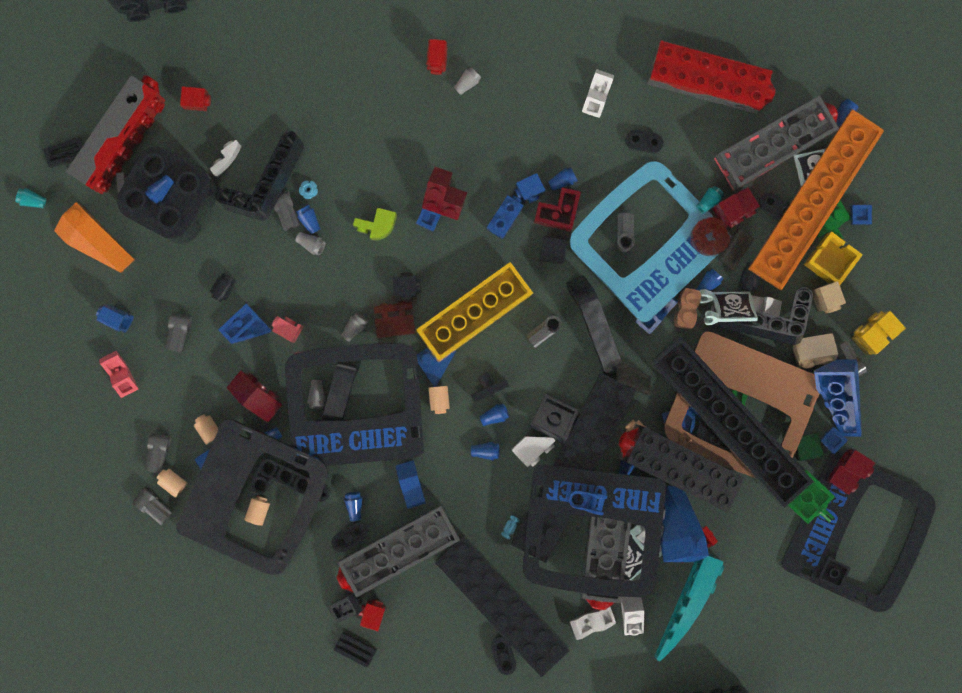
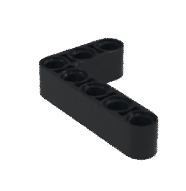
[216,131,304,221]
[566,275,624,376]
[711,287,813,345]

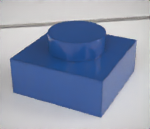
[851,205,872,225]
[416,209,441,232]
[820,427,848,454]

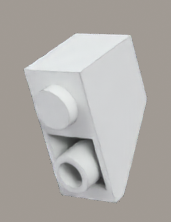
[511,436,556,467]
[621,597,644,635]

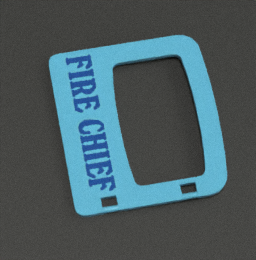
[570,161,732,322]

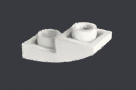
[210,140,241,178]

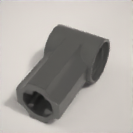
[274,190,300,231]
[616,213,635,253]
[165,312,192,353]
[525,316,562,348]
[836,340,867,376]
[144,433,171,473]
[132,487,173,525]

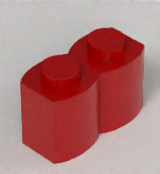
[426,39,448,75]

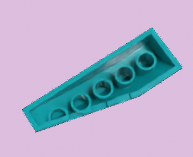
[654,555,724,661]

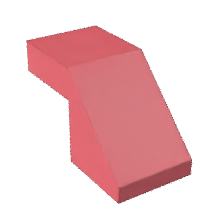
[99,351,138,398]

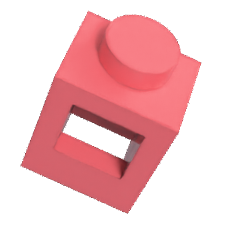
[272,316,304,343]

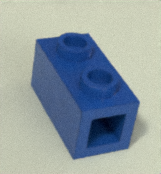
[487,195,524,240]

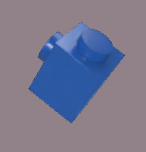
[514,173,545,203]

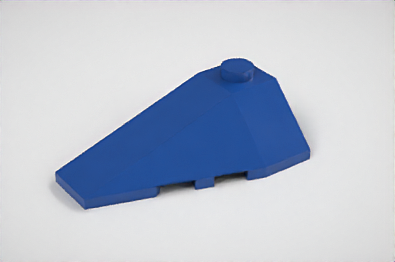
[814,359,862,437]
[660,486,709,562]

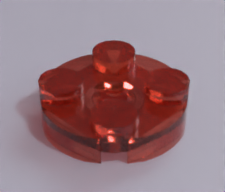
[690,217,730,257]

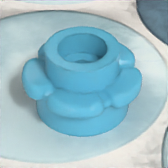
[299,180,318,199]

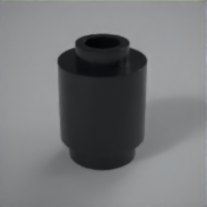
[739,262,761,292]
[209,273,236,302]

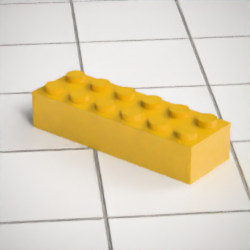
[416,262,533,362]

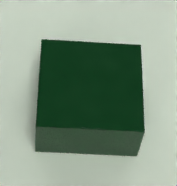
[796,432,824,461]

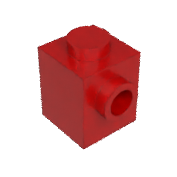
[180,86,211,112]
[359,599,386,631]

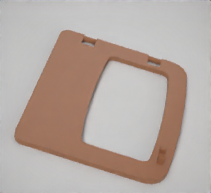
[664,331,819,477]

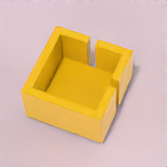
[803,232,863,285]
[851,311,906,355]

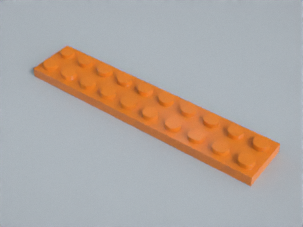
[748,109,884,290]

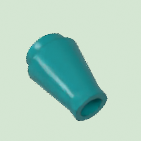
[696,186,724,214]
[15,188,47,209]

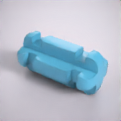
[501,515,520,539]

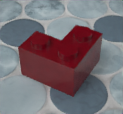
[422,166,468,220]
[534,187,581,232]
[712,187,760,228]
[226,370,282,422]
[826,449,875,494]

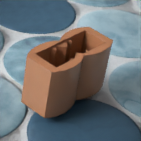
[674,288,701,330]

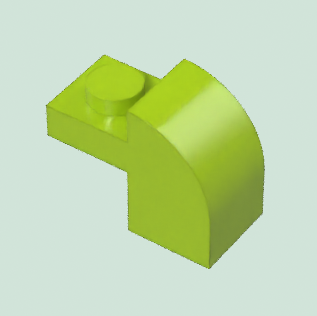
[353,208,397,240]

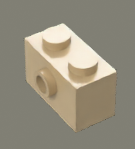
[811,281,846,314]
[792,333,838,369]

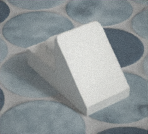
[751,295,782,317]

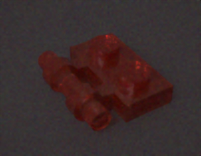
[374,301,416,338]

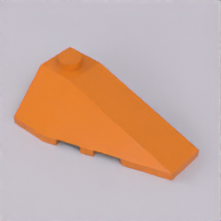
[54,202,135,273]

